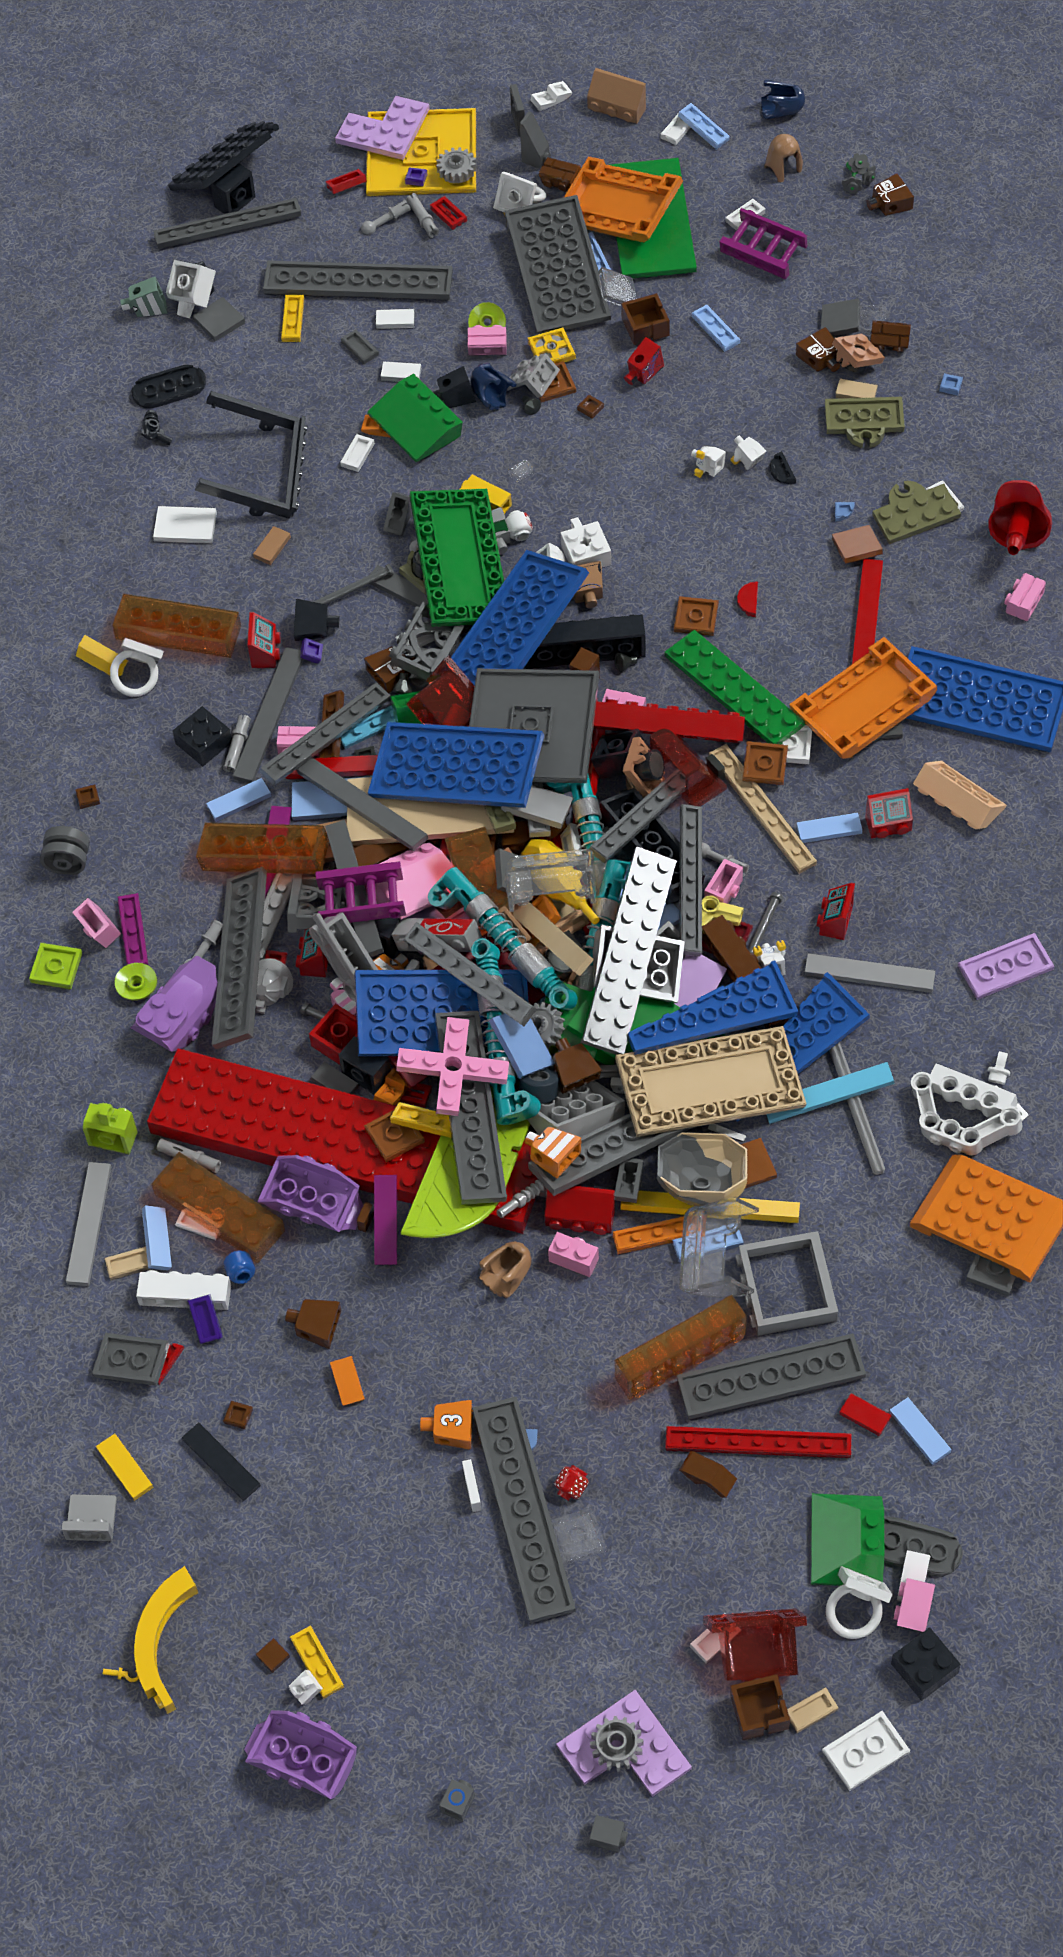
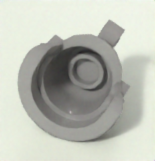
[256,958,293,1014]

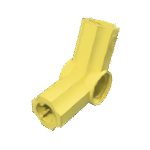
[702,896,744,926]

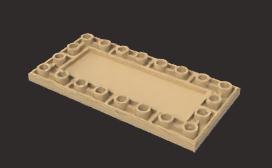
[347,777,514,846]
[615,1026,806,1137]

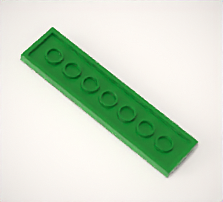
[665,630,805,745]

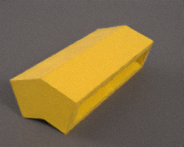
[76,635,128,676]

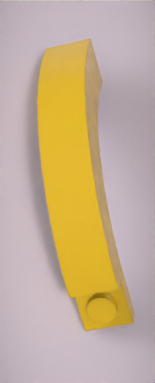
[134,1566,198,1714]

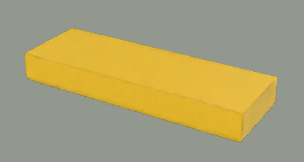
[281,295,304,342]
[390,1102,452,1138]
[96,1434,153,1501]
[290,1625,344,1699]

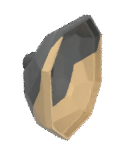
[657,1133,747,1207]

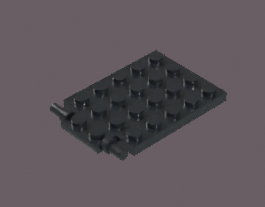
[168,121,279,191]

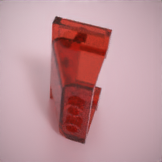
[406,656,475,727]
[650,729,727,807]
[703,1608,807,1683]

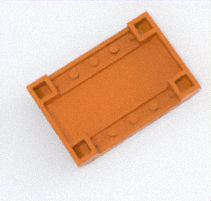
[564,156,683,242]
[789,637,937,759]
[910,1155,1063,1283]

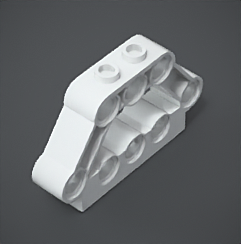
[911,1064,1023,1155]

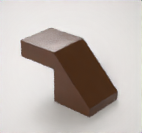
[679,1451,737,1498]

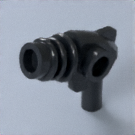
[141,410,173,445]

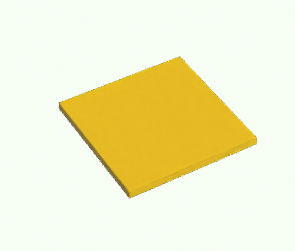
[366,108,476,196]

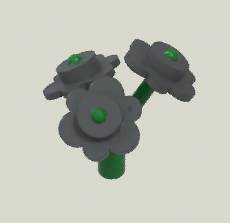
[842,153,876,194]

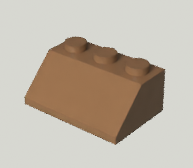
[587,68,646,124]

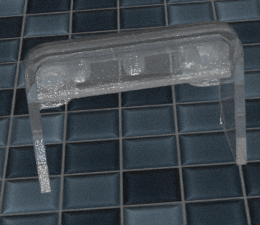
[505,849,596,912]
[679,1197,759,1299]

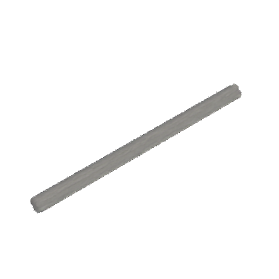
[829,1042,885,1175]

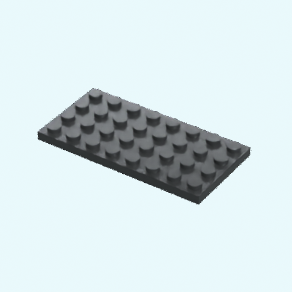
[505,195,611,335]

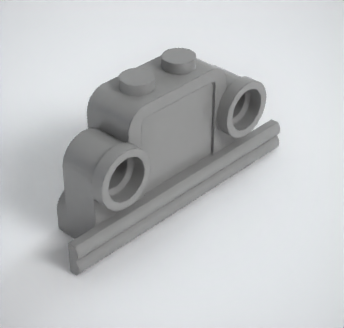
[309,912,378,1002]

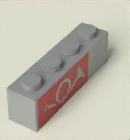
[392,918,482,952]

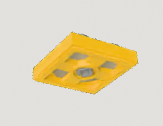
[527,328,576,364]

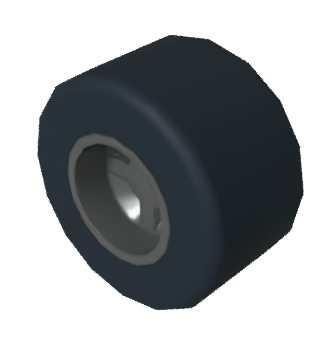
[519,1068,558,1104]

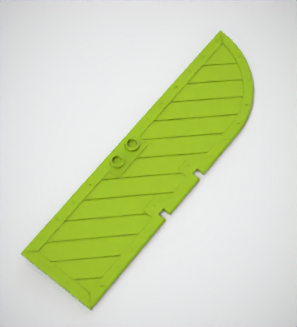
[401,1046,559,1238]

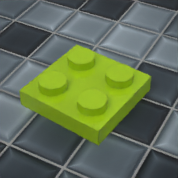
[29,943,82,989]

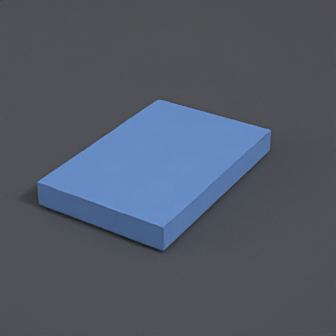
[489,1013,555,1079]

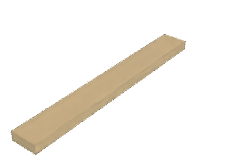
[709,744,817,874]
[505,896,594,976]

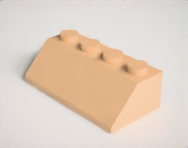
[913,761,1007,829]

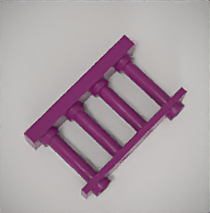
[719,208,808,279]
[316,861,406,923]

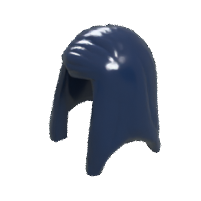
[761,80,805,119]
[470,363,517,411]

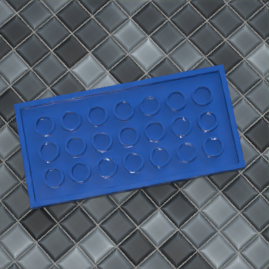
[439,550,589,691]
[906,646,1063,752]
[368,722,544,808]
[354,970,529,1056]

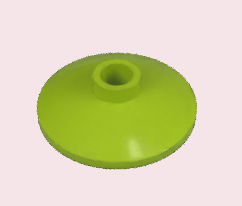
[468,302,506,328]
[115,963,157,1001]

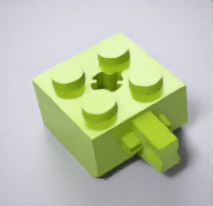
[83,1103,138,1155]

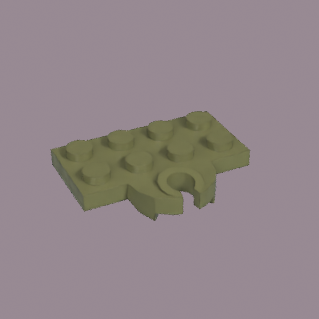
[825,397,905,448]
[872,481,961,544]

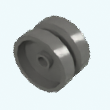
[40,826,90,875]

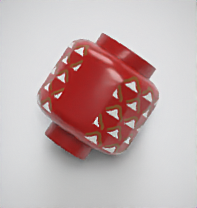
[554,1465,589,1501]

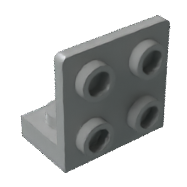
[507,354,560,398]
[62,1494,117,1541]

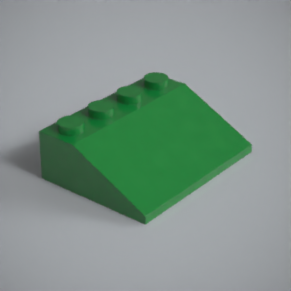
[367,373,463,462]

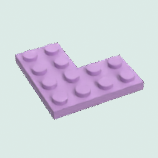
[335,96,430,160]
[556,1690,692,1797]

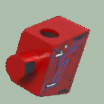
[624,337,664,385]

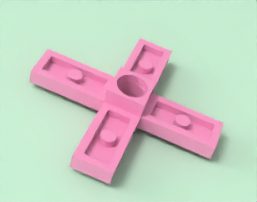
[396,1017,509,1116]

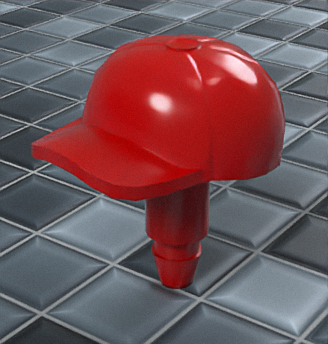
[988,480,1053,555]

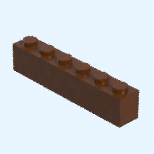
[702,915,792,1029]

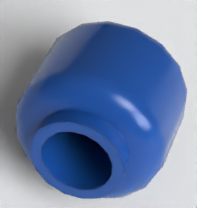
[224,1250,255,1284]

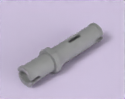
[406,193,439,238]
[223,715,251,773]
[156,1138,221,1173]

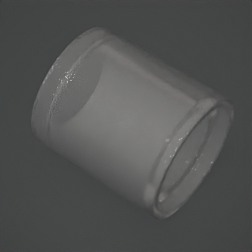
[508,459,534,484]

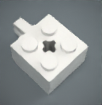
[166,260,216,318]
[561,517,612,568]

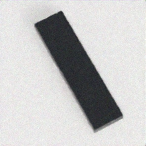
[182,1422,261,1501]

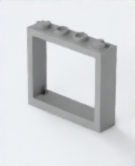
[735,1231,838,1336]

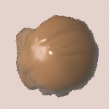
[764,134,803,182]
[479,1241,531,1298]

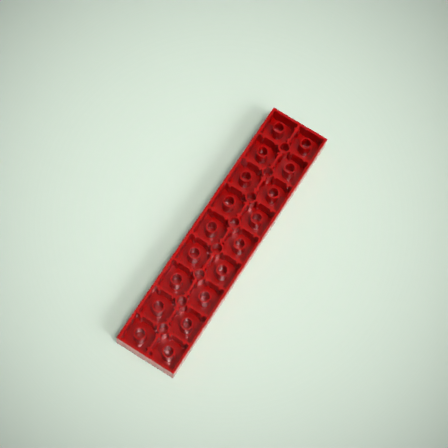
[147,1048,538,1234]

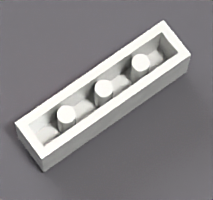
[136,1270,231,1310]

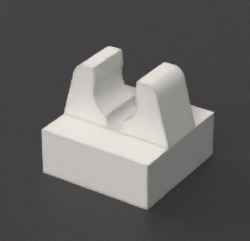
[289,1670,323,1705]

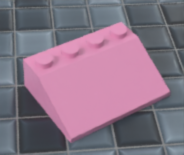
[364,842,454,919]

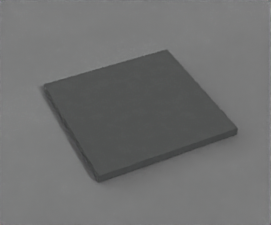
[469,668,600,783]

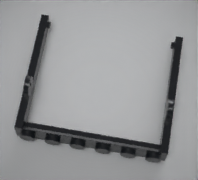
[195,391,307,518]

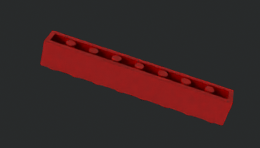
[593,699,745,744]

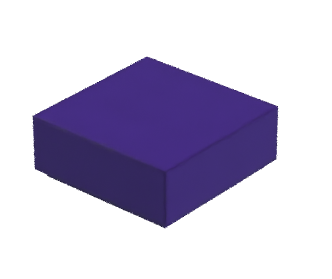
[405,167,427,186]
[300,638,323,663]

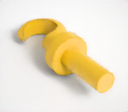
[102,1667,139,1682]

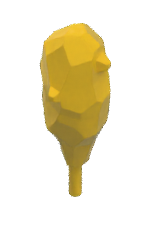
[521,839,600,925]

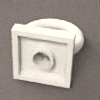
[493,172,546,212]
[110,638,164,697]
[826,1566,892,1639]

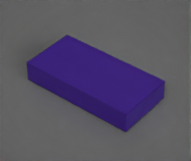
[188,1294,223,1344]

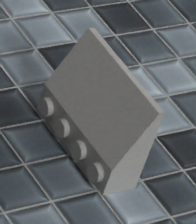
[593,925,685,1003]
[517,1081,625,1137]

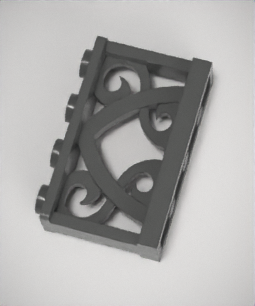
[389,601,466,686]
[287,873,347,932]

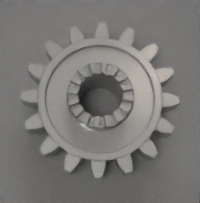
[436,147,477,183]
[531,1002,565,1049]
[590,1716,644,1772]

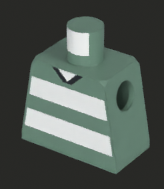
[120,277,167,317]

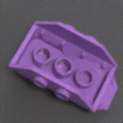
[131,955,218,1052]
[257,1155,363,1232]
[244,1710,357,1799]

